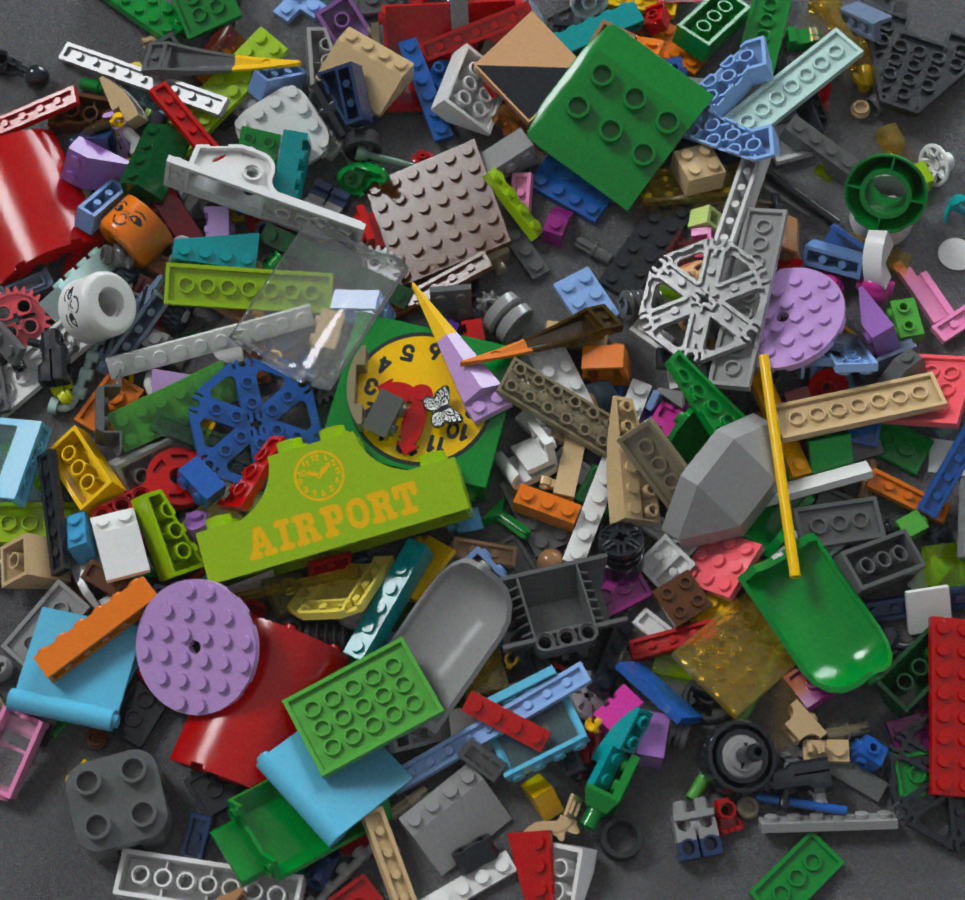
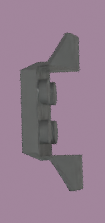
[95,369,122,456]

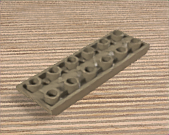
[496,357,610,457]

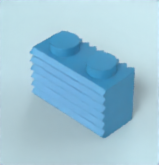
[66,511,98,564]

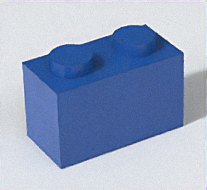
[177,455,226,509]

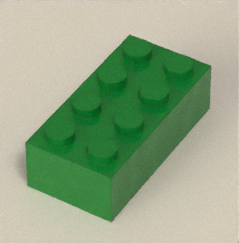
[672,0,751,62]

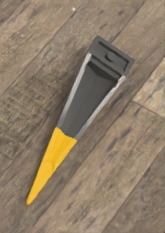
[141,41,302,78]

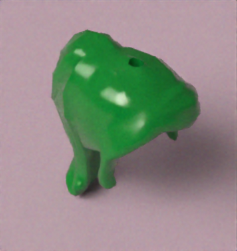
[336,161,390,197]

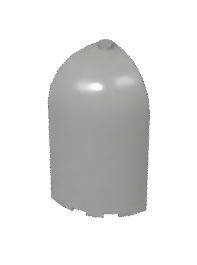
[388,558,512,734]

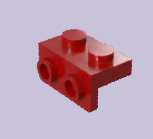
[353,204,385,250]

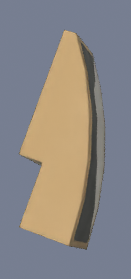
[99,76,148,129]

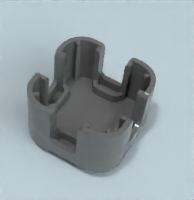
[66,749,175,863]

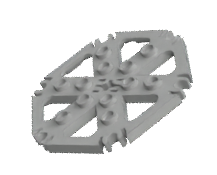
[639,238,772,364]

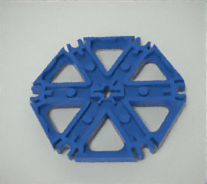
[187,358,321,493]

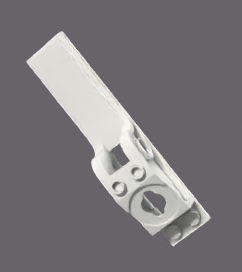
[163,144,366,251]

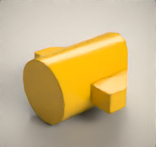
[851,65,875,93]

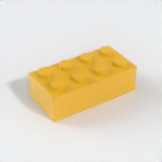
[50,425,127,517]

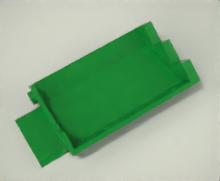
[209,779,393,887]

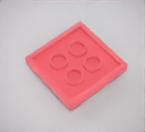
[689,537,765,602]

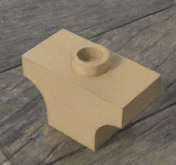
[782,699,827,746]

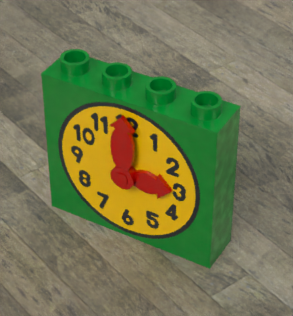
[325,312,522,506]

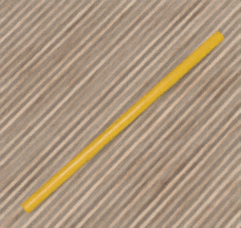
[758,354,801,579]

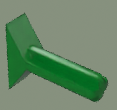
[482,496,531,540]

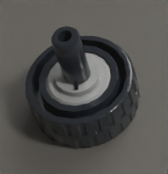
[698,719,777,796]

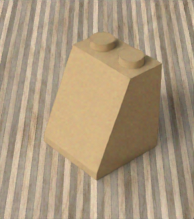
[0,533,72,589]

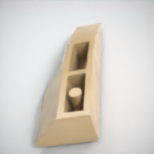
[606,395,660,526]

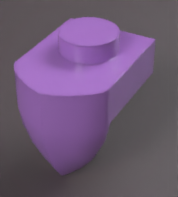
[184,511,209,546]

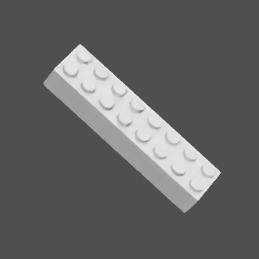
[112,848,307,900]

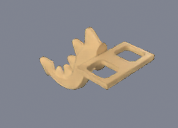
[523,793,583,841]

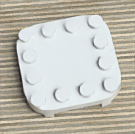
[235,85,331,182]

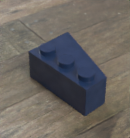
[316,61,374,129]

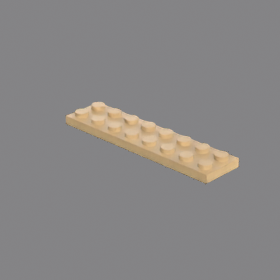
[776,371,948,444]

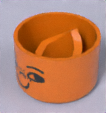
[99,195,173,269]

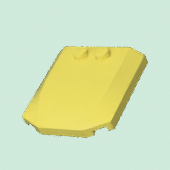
[287,555,395,620]

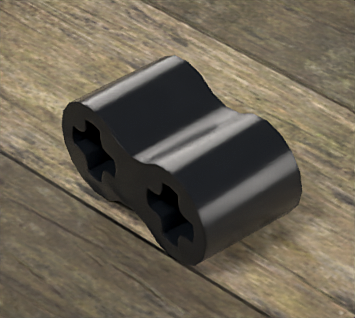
[451,833,499,875]

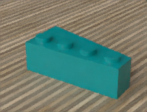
[273,129,312,200]

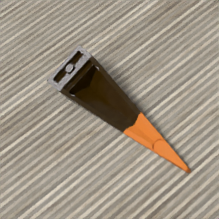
[460,304,624,367]

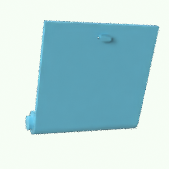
[6,607,138,732]
[256,731,413,848]

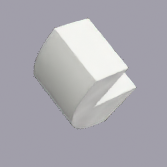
[862,230,894,289]

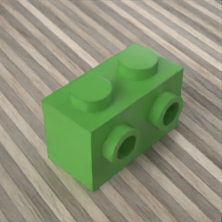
[885,297,925,343]

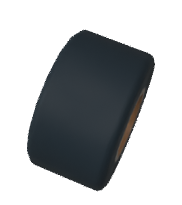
[585,380,618,414]

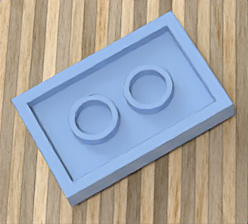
[553,266,620,318]

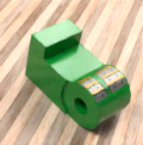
[784,26,822,52]

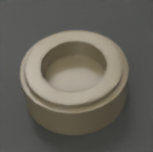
[736,796,759,820]

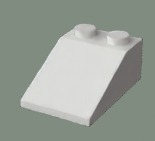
[90,508,151,583]

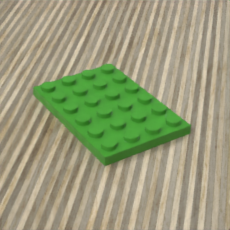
[282,637,445,779]

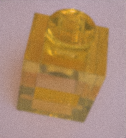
[874,122,906,155]

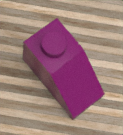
[542,207,574,248]

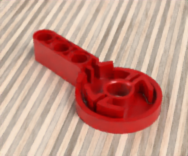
[93,448,209,517]

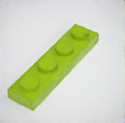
[482,166,543,242]

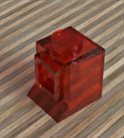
[666,230,696,265]

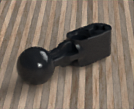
[0,49,50,90]

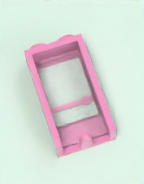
[0,705,50,802]

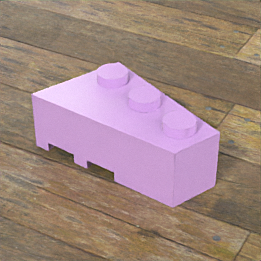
[204,206,236,237]

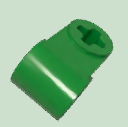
[262,249,290,270]

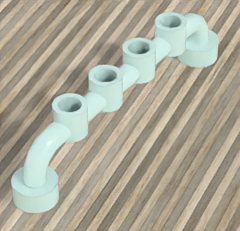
[47,340,107,415]

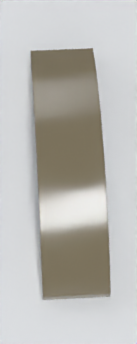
[347,345,369,432]

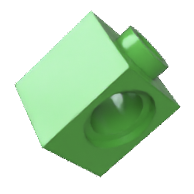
[894,509,929,541]

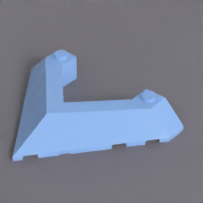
[684,36,780,162]

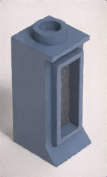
[0,266,54,309]

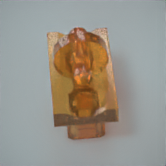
[491,104,528,137]

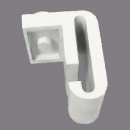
[496,418,559,490]

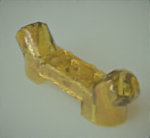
[808,0,869,70]

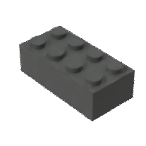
[833,528,927,597]

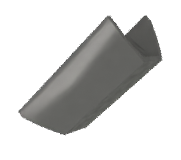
[499,553,628,659]

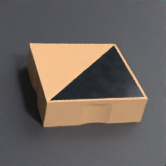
[474,11,577,128]

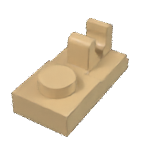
[802,739,850,764]

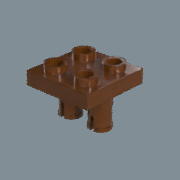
[651,570,713,629]

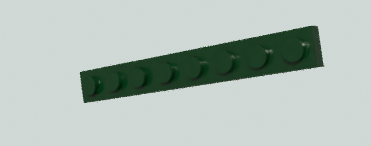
[259,222,414,310]

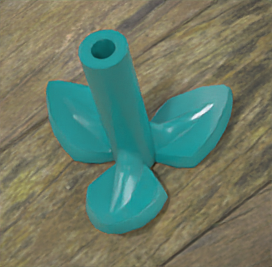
[943,193,965,224]

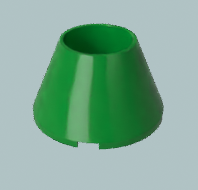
[844,153,928,234]

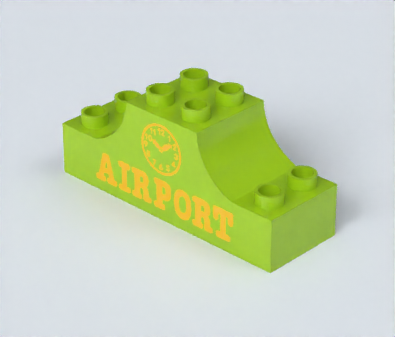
[195,425,475,587]

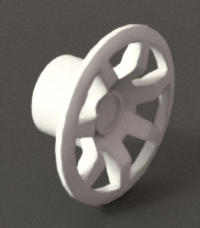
[918,143,955,187]

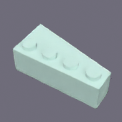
[38,244,116,322]

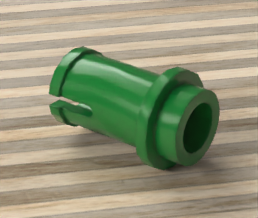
[79,77,105,95]

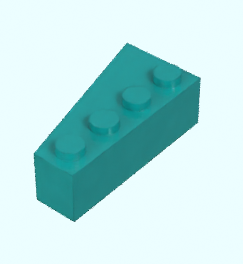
[171,233,260,268]

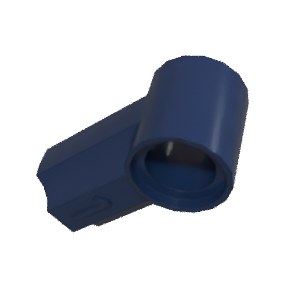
[306,848,341,891]

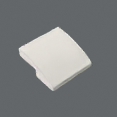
[642,533,696,587]

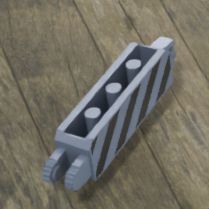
[96,274,168,376]

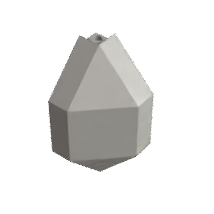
[661,413,777,550]

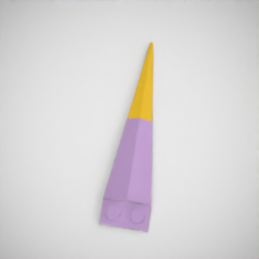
[412,282,513,425]

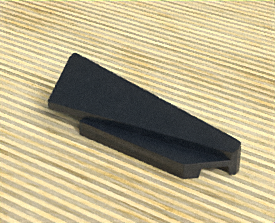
[773,60,830,133]

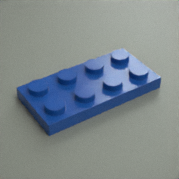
[533,155,612,226]

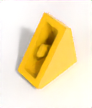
[520,773,564,821]

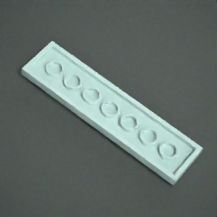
[723,28,864,129]

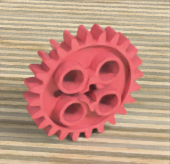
[0,286,52,347]

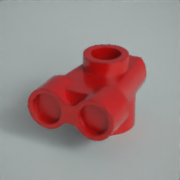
[713,796,745,836]

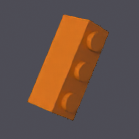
[512,483,582,533]

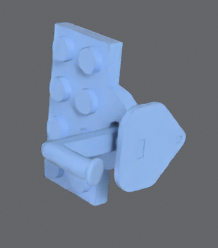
[794,339,879,381]

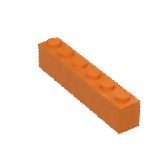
[33,576,157,684]

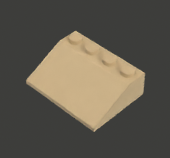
[315,27,414,117]

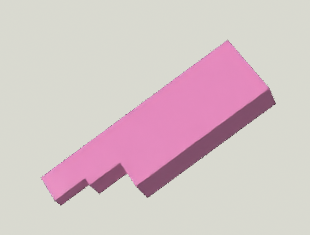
[891,260,954,326]

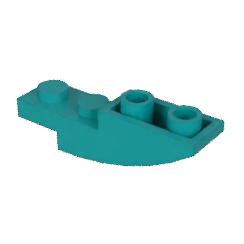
[588,707,653,791]

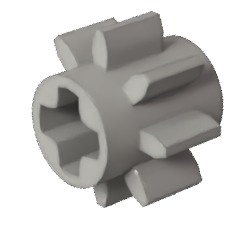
[476,290,500,316]

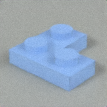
[273,0,327,26]

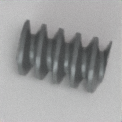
[618,289,664,316]
[303,620,349,652]

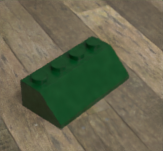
[119,123,190,203]
[874,627,929,718]

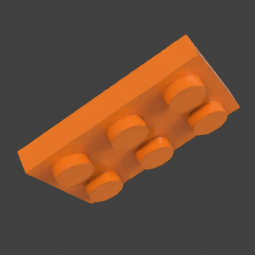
[652,23,708,78]
[74,373,145,434]

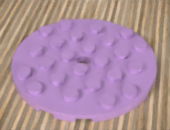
[755,268,847,373]
[136,579,260,715]

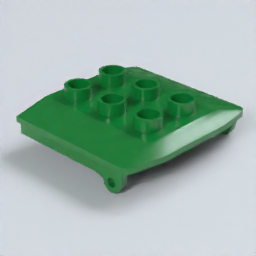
[527,25,714,212]

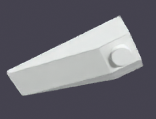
[553,842,597,900]

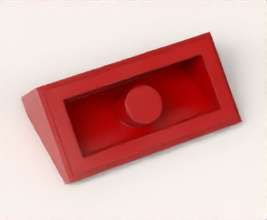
[305,551,352,578]

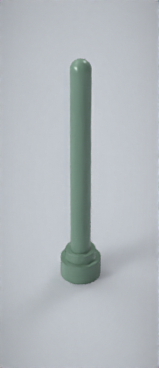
[355,145,416,169]

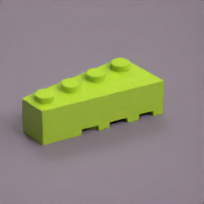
[130,489,204,582]

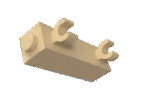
[539,430,585,502]

